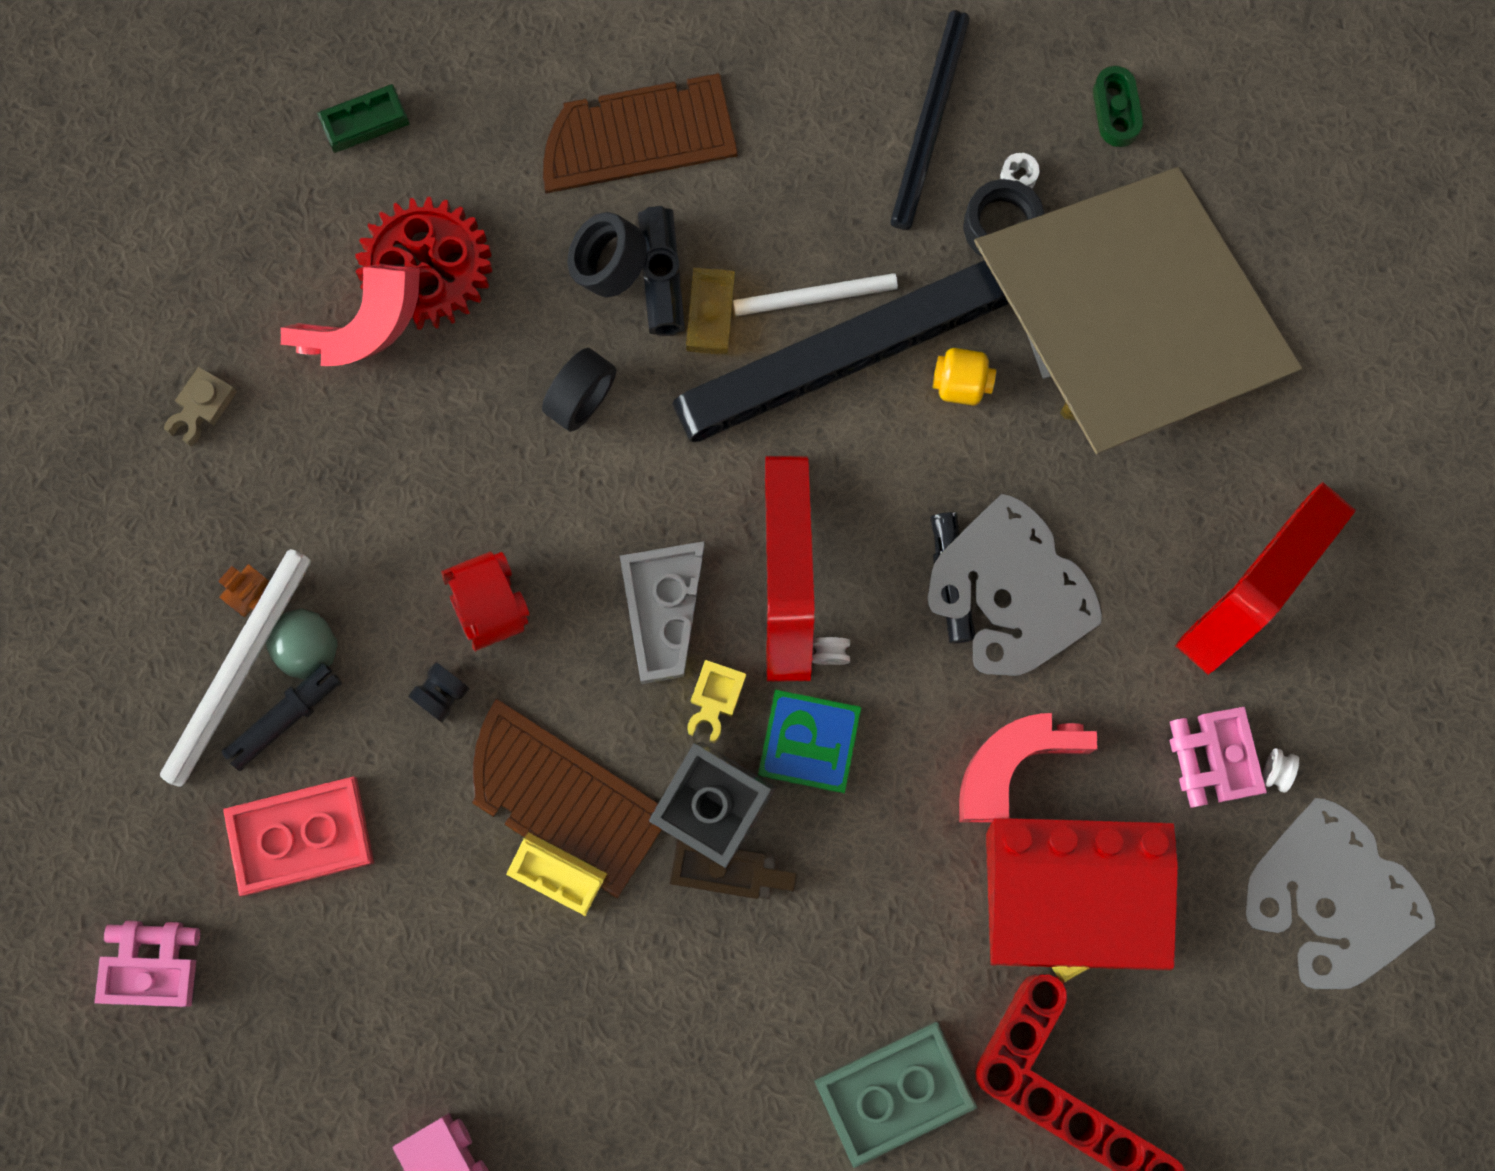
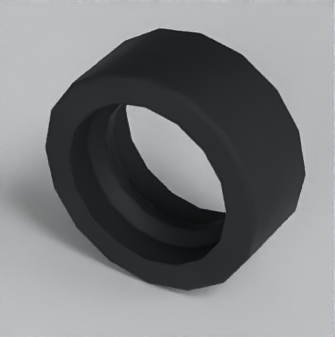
[963,179,1045,257]
[567,212,647,298]
[542,347,617,432]

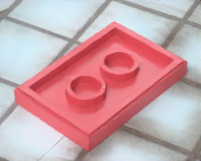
[223,776,374,897]

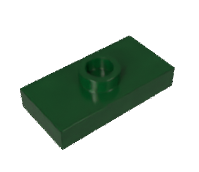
[317,83,410,154]

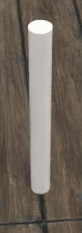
[733,273,898,317]

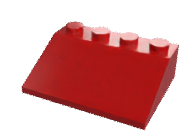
[986,818,1178,970]

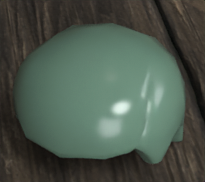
[266,608,338,679]

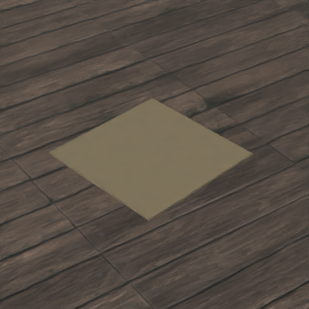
[974,167,1303,455]

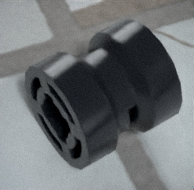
[408,662,470,723]

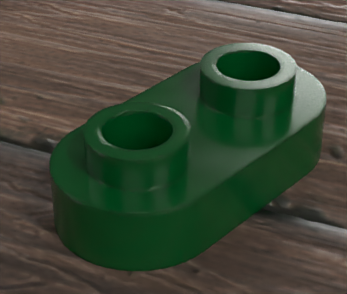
[1093,66,1143,147]

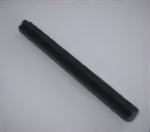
[890,10,970,230]

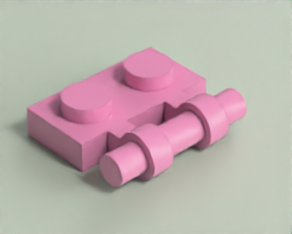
[1169,707,1267,808]
[95,921,200,1007]

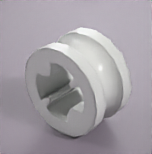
[1000,153,1039,188]
[812,637,850,665]
[1262,748,1299,793]

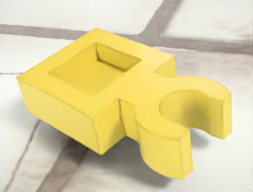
[688,660,746,743]

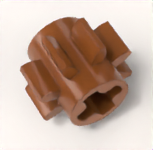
[218,564,270,618]

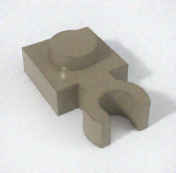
[164,367,237,446]

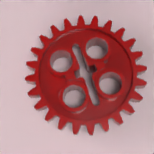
[355,197,493,330]

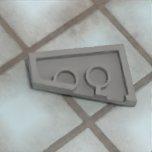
[620,541,705,684]

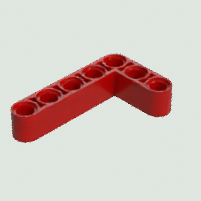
[765,456,814,682]
[1175,482,1356,675]
[975,974,1185,1171]

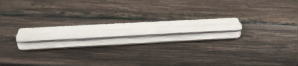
[160,549,311,787]

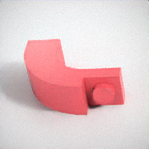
[281,264,420,366]
[959,713,1097,823]

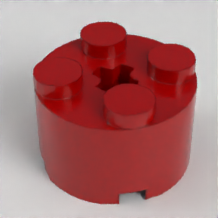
[441,551,530,652]

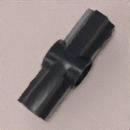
[638,206,685,337]

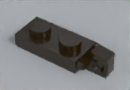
[670,840,797,899]

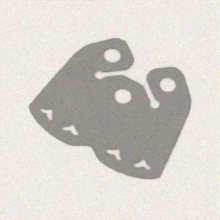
[928,494,1102,676]
[1246,798,1435,989]

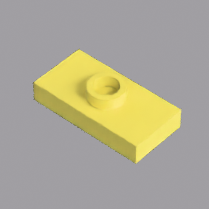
[506,832,607,916]

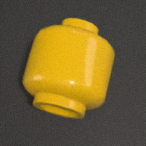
[932,348,996,406]

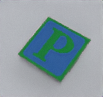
[758,690,861,794]

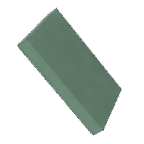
[814,1021,977,1168]

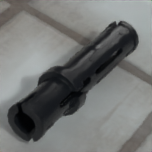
[930,512,976,644]
[221,662,342,771]

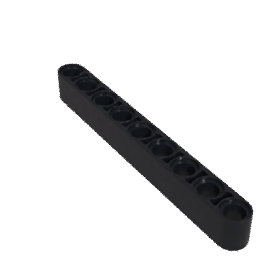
[672,260,1010,443]

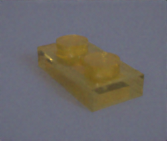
[686,268,735,355]

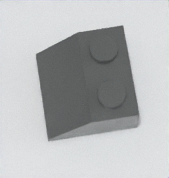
[649,742,777,868]

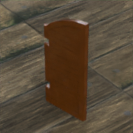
[543,73,738,194]
[472,699,662,899]

